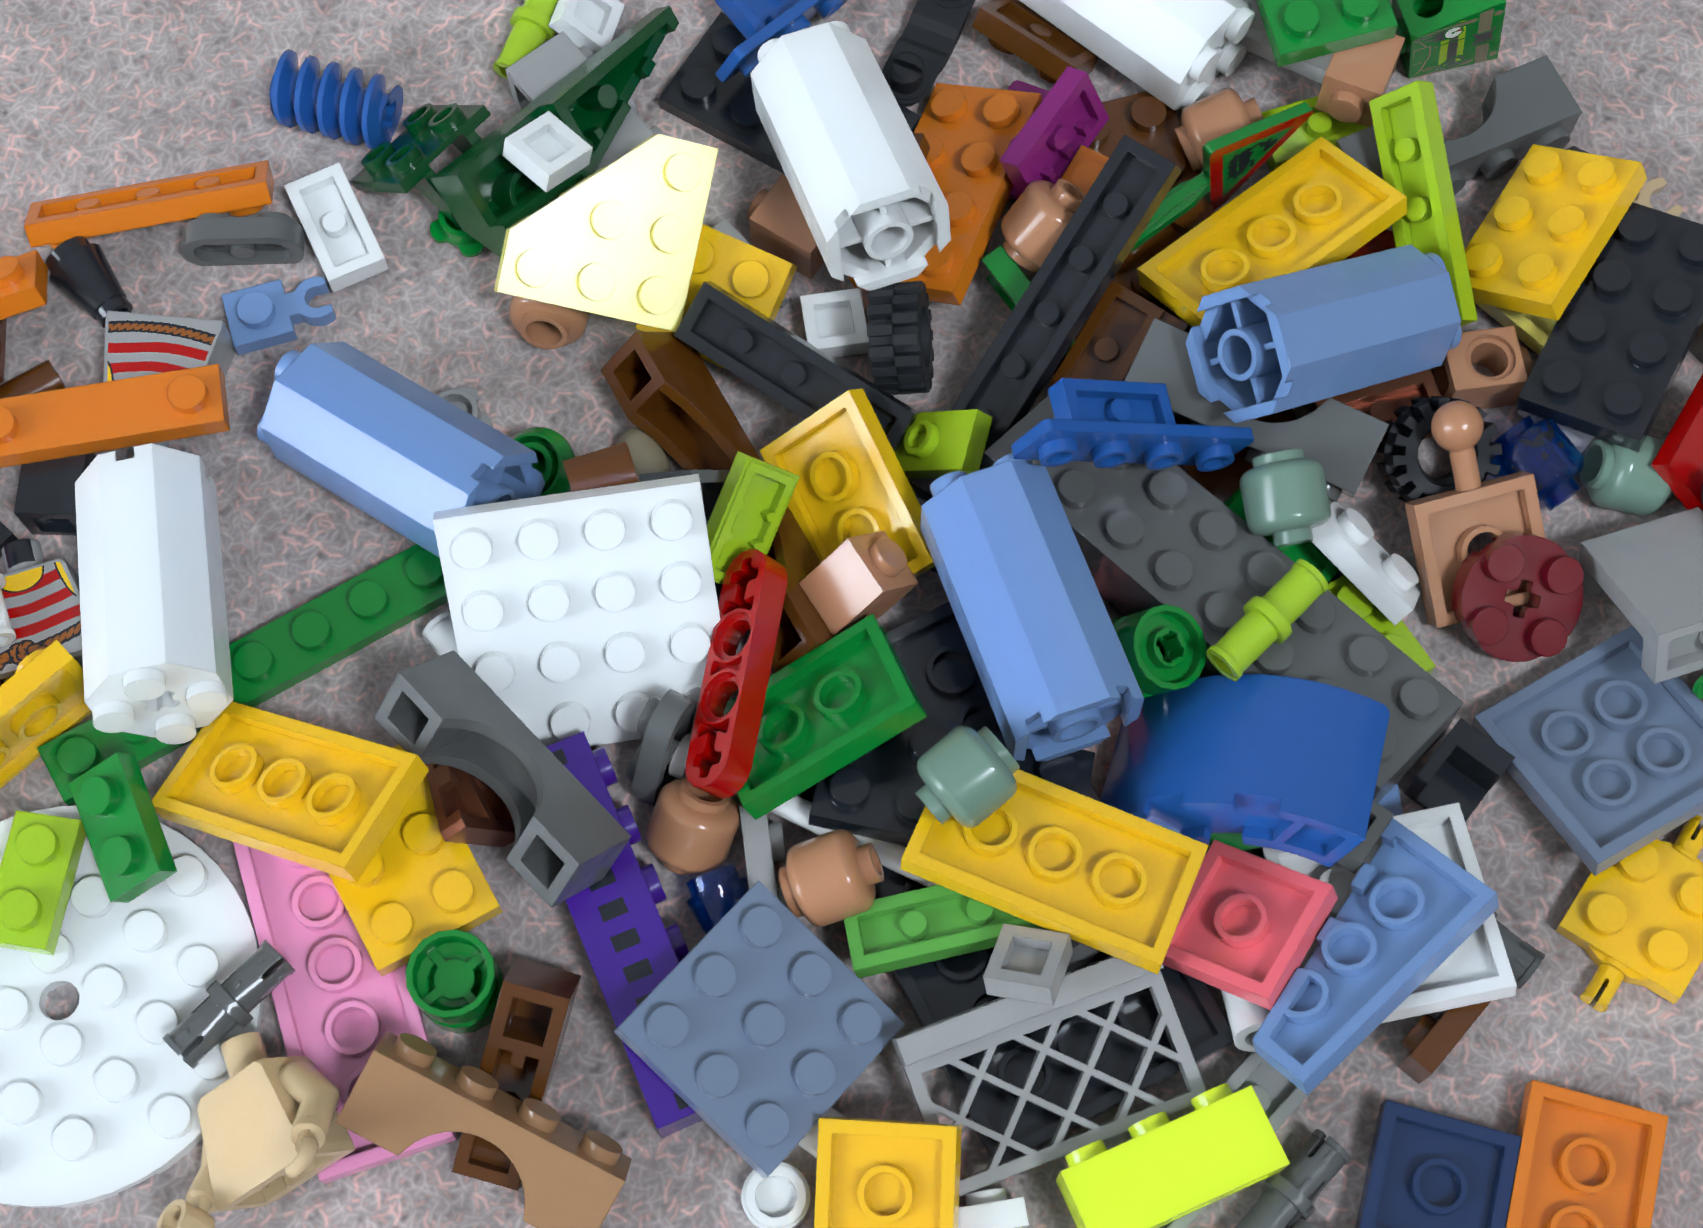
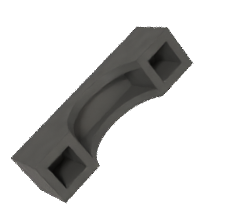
[1335,55,1582,195]
[1124,318,1389,503]
[374,650,631,908]

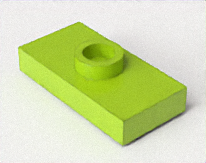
[895,409,993,479]
[707,451,800,585]

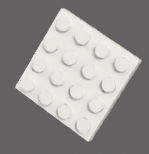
[433,474,732,746]

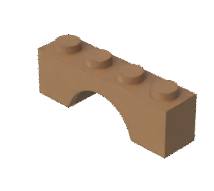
[335,1031,632,1228]

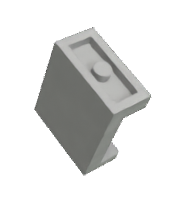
[1580,507,1703,684]

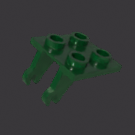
[350,103,491,229]

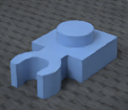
[221,277,337,356]

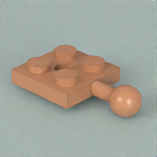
[1404,401,1545,628]

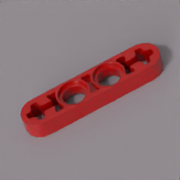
[685,549,788,799]

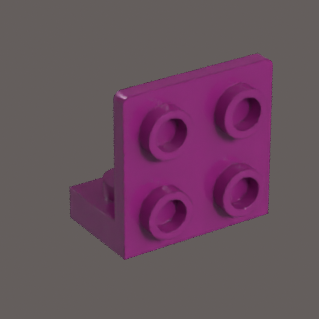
[999,66,1109,200]

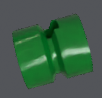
[1111,604,1206,698]
[405,929,505,1034]

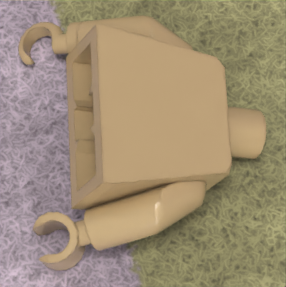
[156,1032,355,1228]

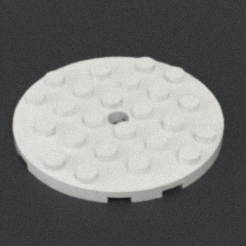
[0,806,264,1208]

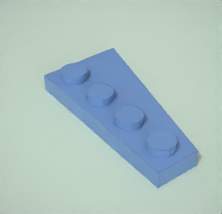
[1252,818,1499,1095]

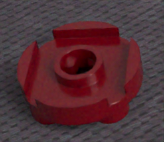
[1451,532,1584,662]

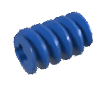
[269,49,403,149]

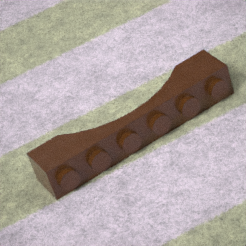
[601,331,835,674]

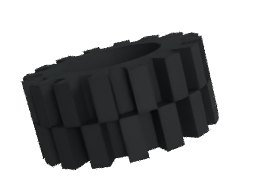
[867,281,934,395]
[1376,396,1502,502]

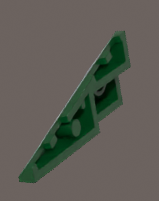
[430,6,679,257]

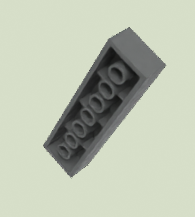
[981,377,1464,803]

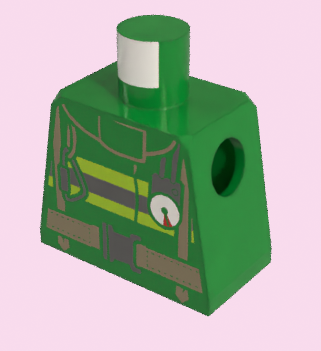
[1391,0,1506,79]

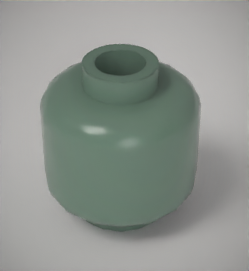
[1579,435,1675,516]
[1240,449,1331,547]
[915,725,1020,828]

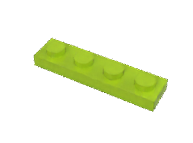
[1369,80,1478,326]

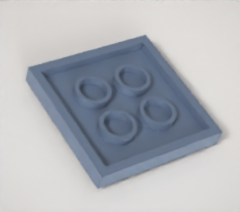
[1472,625,1703,876]
[614,880,906,1178]

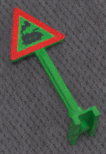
[981,102,1314,370]

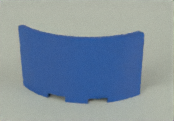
[1100,674,1390,868]

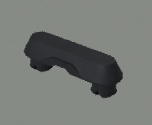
[882,0,976,107]

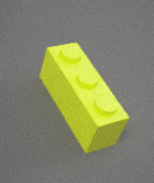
[1055,1083,1290,1228]

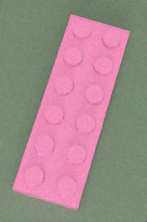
[233,842,457,1184]

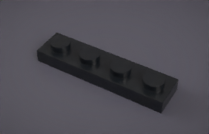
[674,281,919,453]

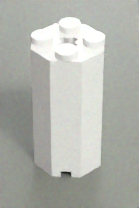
[1018,0,1256,110]
[750,21,951,291]
[75,443,234,744]

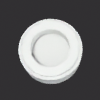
[741,1162,811,1228]

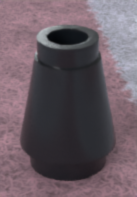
[45,236,133,328]

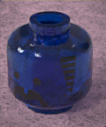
[1490,416,1585,511]

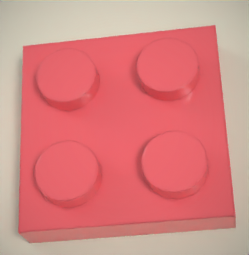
[1162,840,1338,1011]

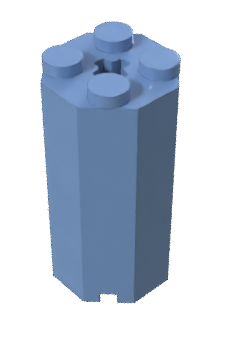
[1186,244,1462,423]
[257,341,545,558]
[920,453,1144,761]

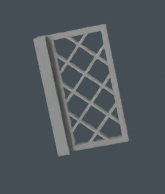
[891,956,1206,1196]

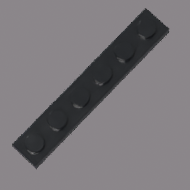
[950,134,1182,470]

